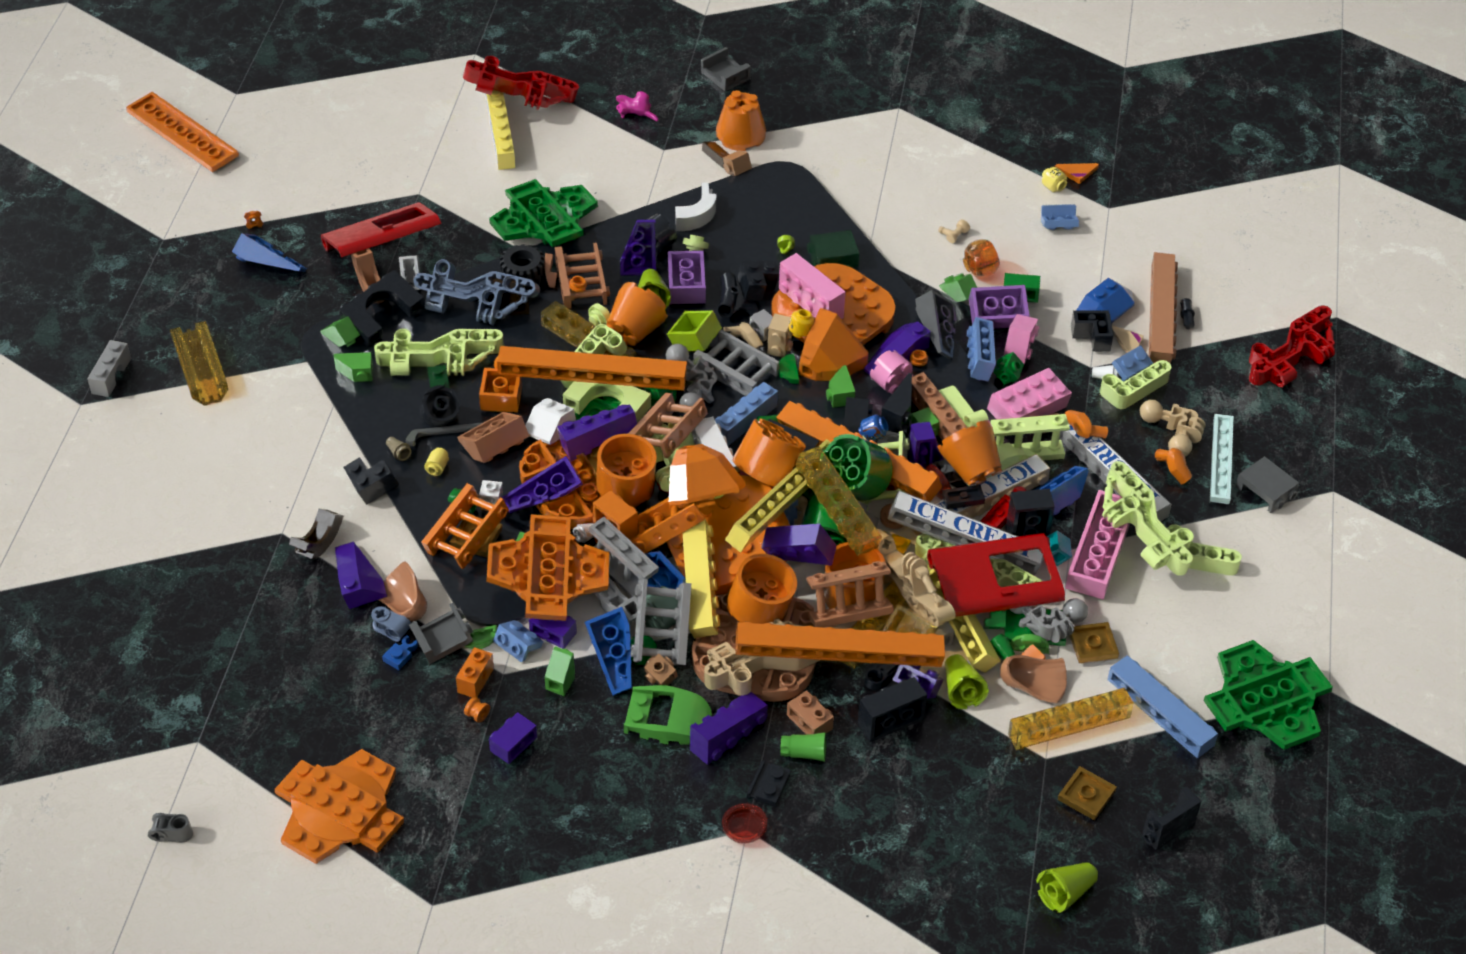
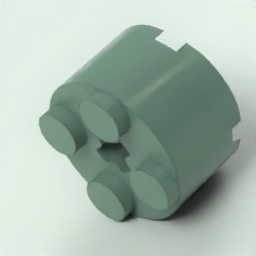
[645,586,678,629]

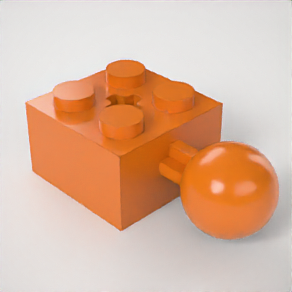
[479,356,522,412]

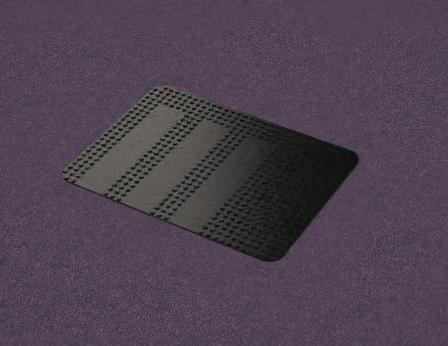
[301,161,998,627]

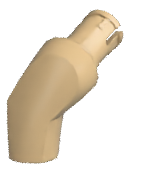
[723,322,763,349]

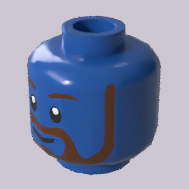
[859,414,888,441]

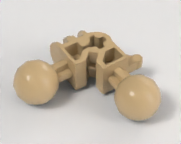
[1140,400,1205,456]

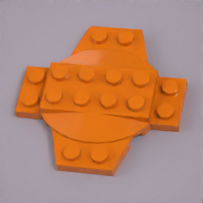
[486,514,609,621]
[275,749,404,864]

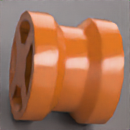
[464,697,490,723]

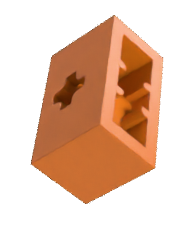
[456,647,494,698]

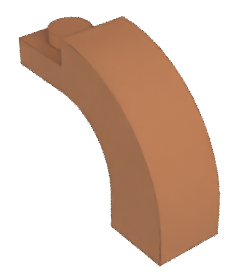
[351,248,385,304]

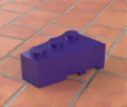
[908,422,944,472]
[761,524,837,566]

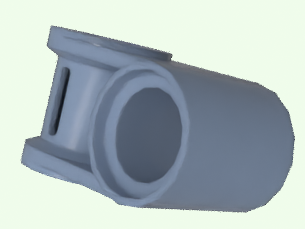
[372,607,411,642]

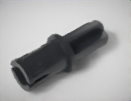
[1180,298,1195,330]

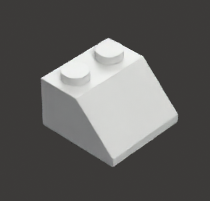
[525,398,576,445]

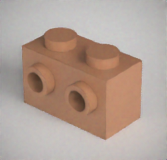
[787,690,834,734]

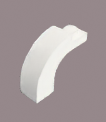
[675,182,716,231]

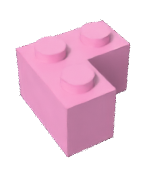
[1004,314,1040,364]

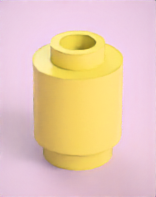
[424,448,449,476]

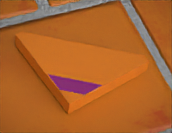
[1055,163,1099,184]

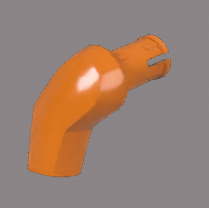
[1065,410,1108,439]
[1155,448,1192,485]

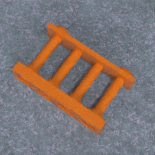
[421,483,509,569]
[630,497,705,553]

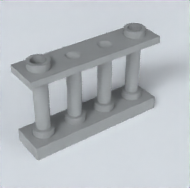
[694,329,779,396]
[589,517,659,599]
[631,579,692,667]

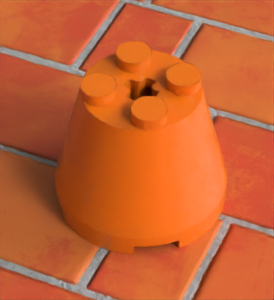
[716,91,766,151]
[607,282,668,346]
[937,420,1002,486]

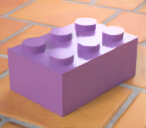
[668,251,706,304]
[969,285,1030,329]

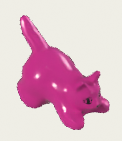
[616,91,659,121]

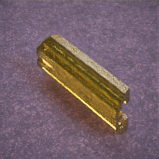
[170,321,229,406]

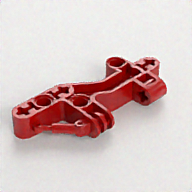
[463,56,579,110]
[1249,305,1335,387]

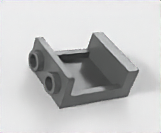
[701,47,751,92]
[1236,456,1299,513]
[409,603,473,664]

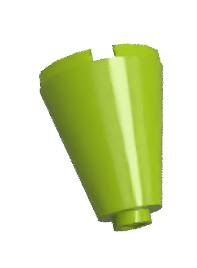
[638,269,671,308]
[945,654,989,709]
[1036,862,1098,912]

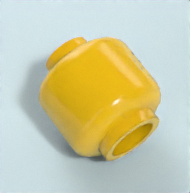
[788,309,814,338]

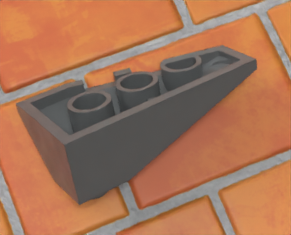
[915,290,957,359]

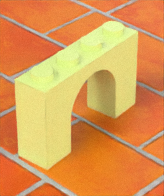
[563,381,651,423]

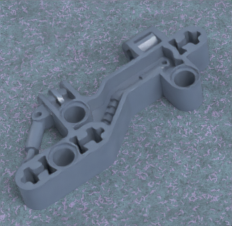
[414,259,540,325]

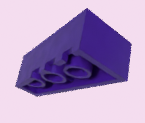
[690,691,767,765]

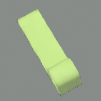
[560,324,627,389]
[1100,360,1171,409]
[938,385,989,427]
[1167,525,1242,576]

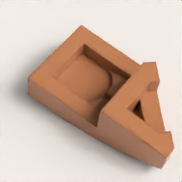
[545,253,558,288]

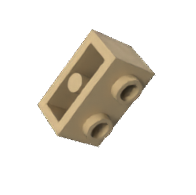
[767,314,793,358]

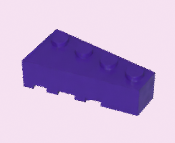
[557,404,637,462]

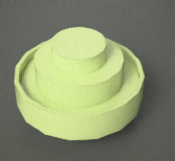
[683,234,709,251]
[588,303,610,326]

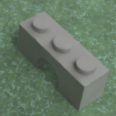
[87,340,131,397]

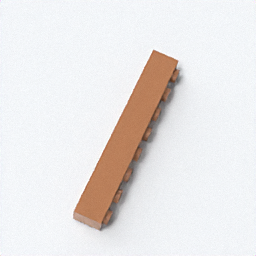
[1148,252,1178,364]

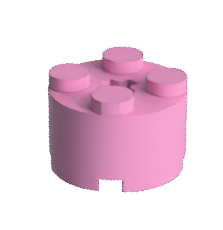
[870,350,913,394]

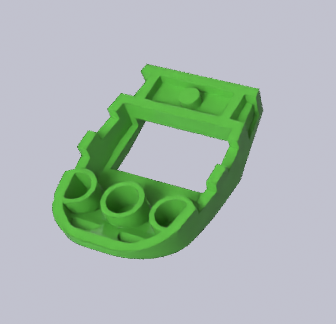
[624,685,712,745]

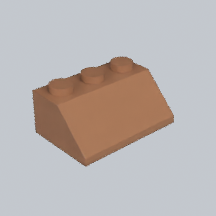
[457,412,529,463]

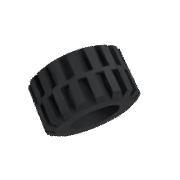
[500,244,545,290]

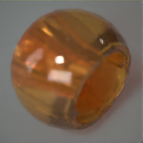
[963,239,1000,278]

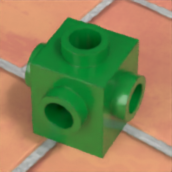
[993,352,1024,385]

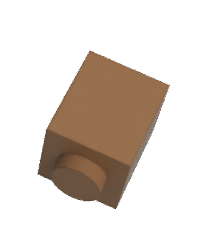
[723,150,752,176]

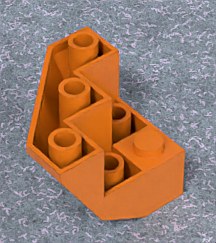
[799,308,869,381]
[669,444,746,507]

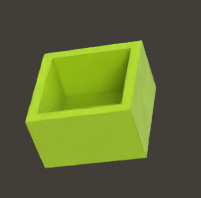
[667,311,722,351]

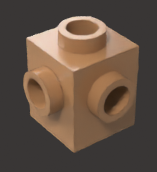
[644,654,678,686]

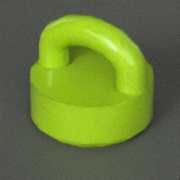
[777,235,795,254]

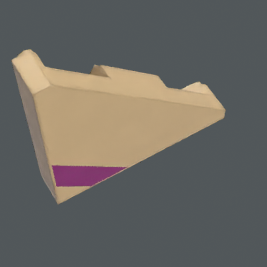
[1112,325,1144,353]

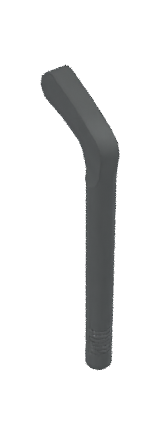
[406,422,484,446]

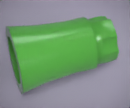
[781,732,826,762]

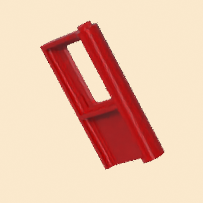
[321,202,441,257]
[927,533,1065,617]

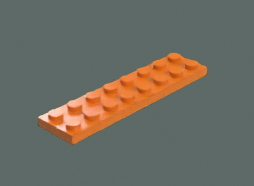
[126,92,239,172]

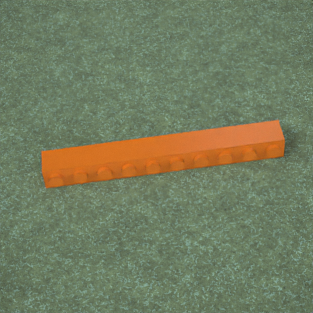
[497,346,687,391]
[776,401,942,502]
[736,622,945,667]

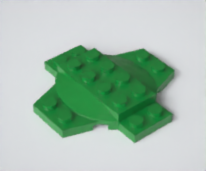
[489,179,598,247]
[1204,640,1333,750]

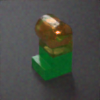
[983,610,1006,630]

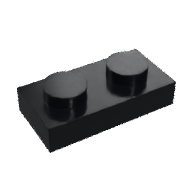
[942,485,985,509]

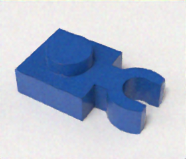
[382,635,418,670]

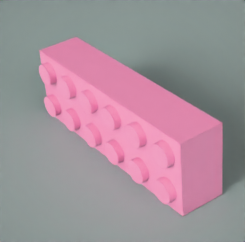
[1065,490,1130,600]

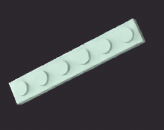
[1210,414,1233,504]

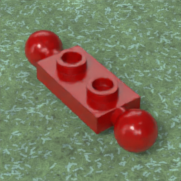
[980,486,1027,529]

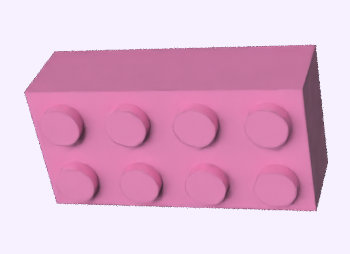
[779,253,845,319]
[987,368,1072,419]

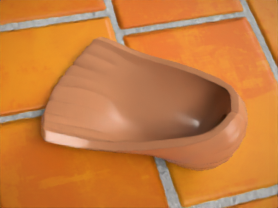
[379,561,427,622]
[1000,655,1067,703]

